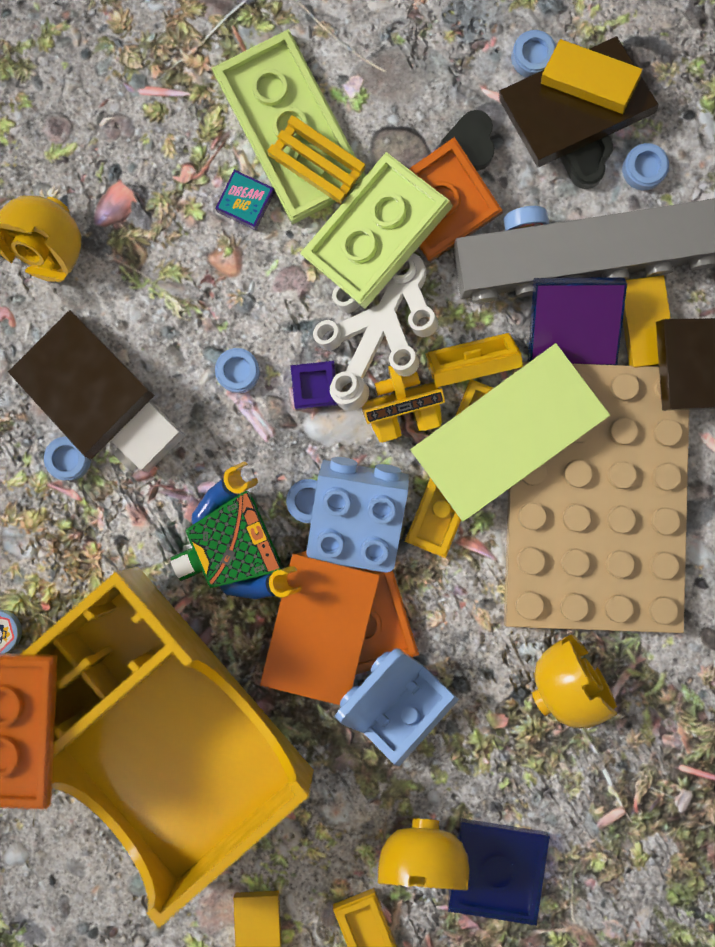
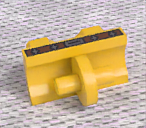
[361,366,445,443]

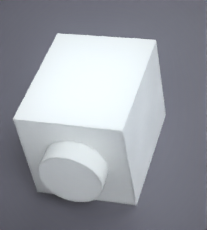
[110,402,186,472]

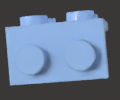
[306,457,409,573]
[335,648,459,767]

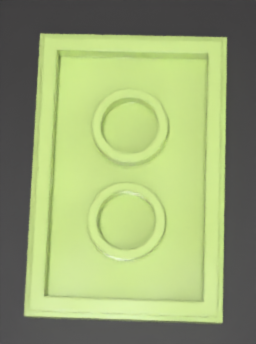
[300,152,453,309]

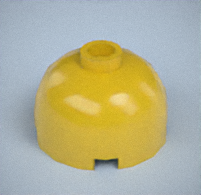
[0,196,81,282]
[532,634,617,728]
[378,819,469,890]

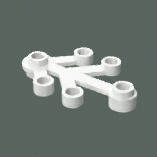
[313,253,438,411]

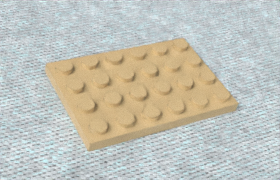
[504,362,689,633]

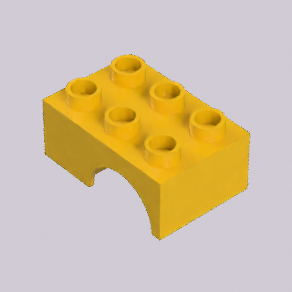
[21,567,314,928]

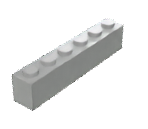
[453,198,715,304]

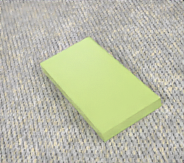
[211,29,366,225]
[410,343,610,522]

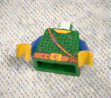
[170,461,301,600]

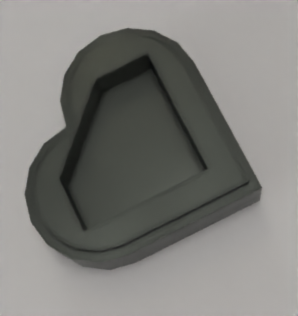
[440,110,495,171]
[560,135,613,189]

